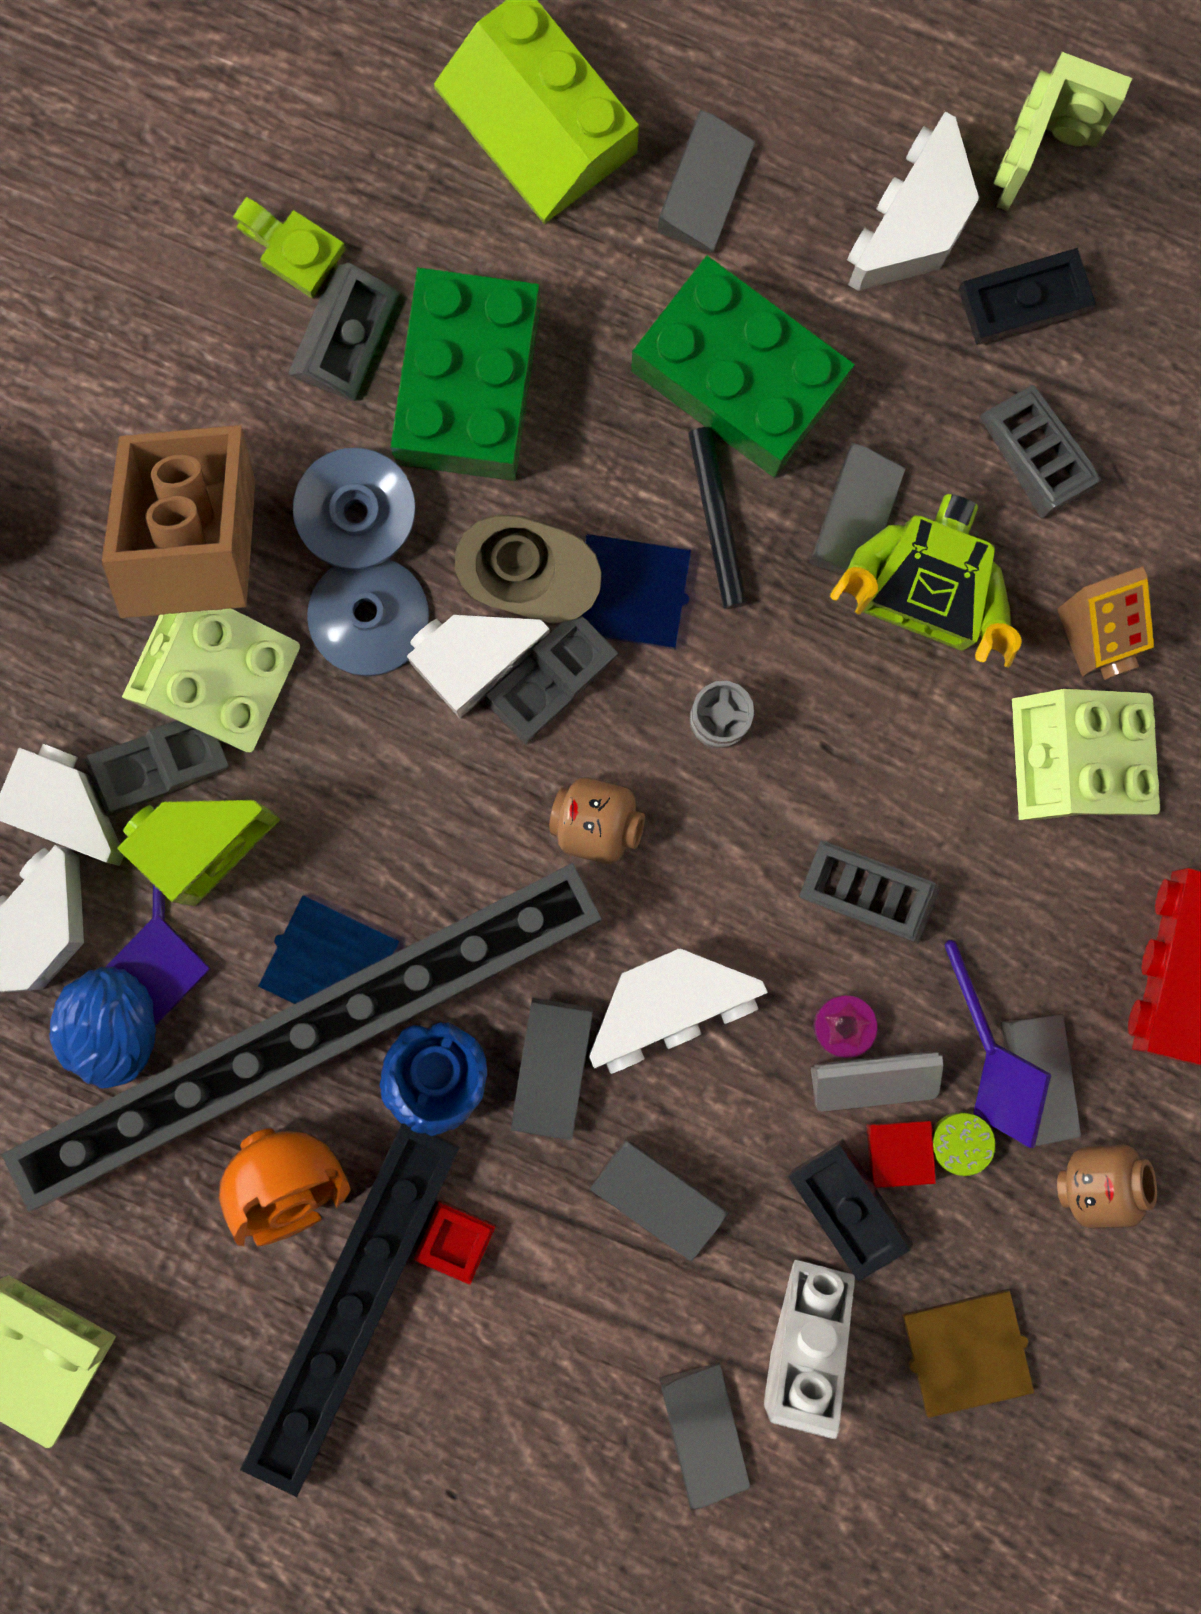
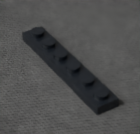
[240,1123,461,1497]

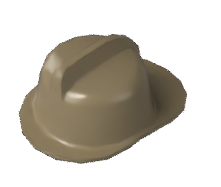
[455,515,602,623]

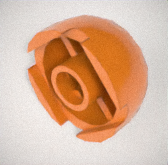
[219,1128,351,1247]

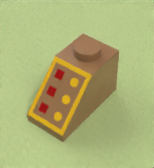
[1057,566,1154,680]

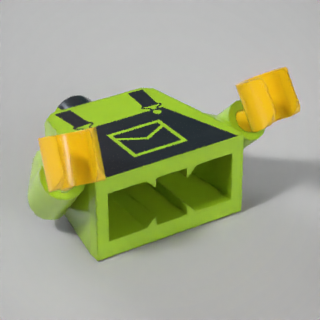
[830,494,1022,668]

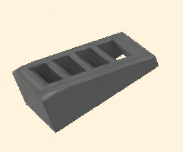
[980,384,1102,519]
[799,840,940,944]

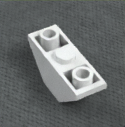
[847,112,979,291]
[0,845,84,993]
[589,948,768,1074]
[764,1260,855,1439]

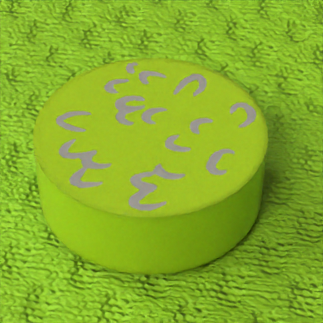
[932,1112,995,1176]

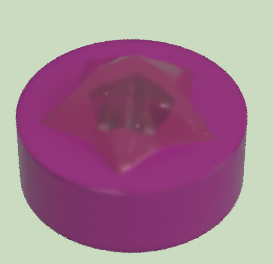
[813,996,878,1058]

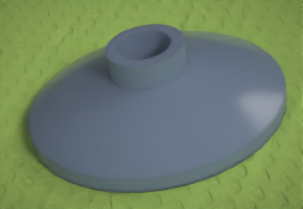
[293,448,416,569]
[307,559,429,676]

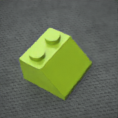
[117,800,280,907]

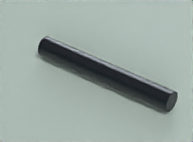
[688,427,747,609]

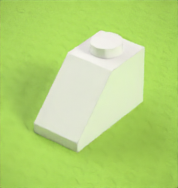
[407,615,550,718]
[0,744,124,866]

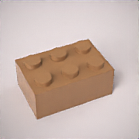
[102,425,256,618]

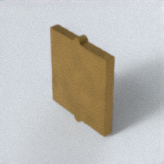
[902,1290,1034,1418]

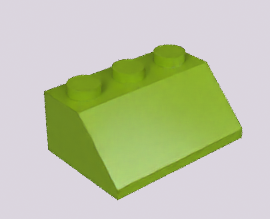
[434,0,639,224]

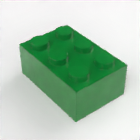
[631,255,855,478]
[390,267,541,481]

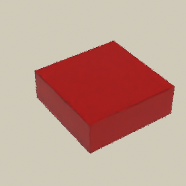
[866,1120,936,1188]
[413,1200,496,1285]

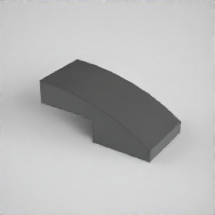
[484,615,618,745]
[85,720,229,817]
[511,998,593,1140]

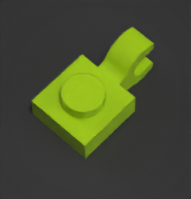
[233,197,345,299]

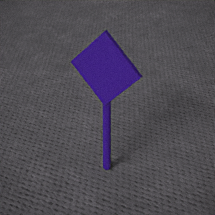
[105,805,211,1025]
[945,940,1051,1148]

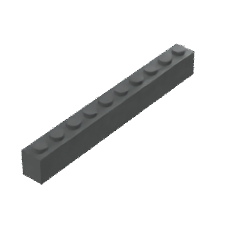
[1,863,602,1212]

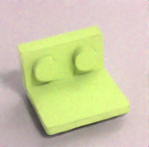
[993,52,1132,211]
[122,608,300,753]
[1012,689,1160,820]
[0,1275,116,1448]

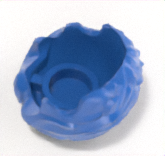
[49,966,156,1089]
[380,1022,487,1136]

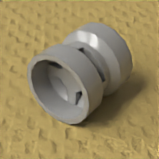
[690,681,754,749]

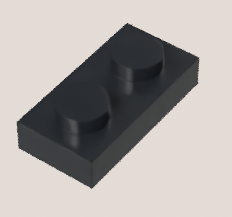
[958,248,1096,345]
[788,1139,913,1282]

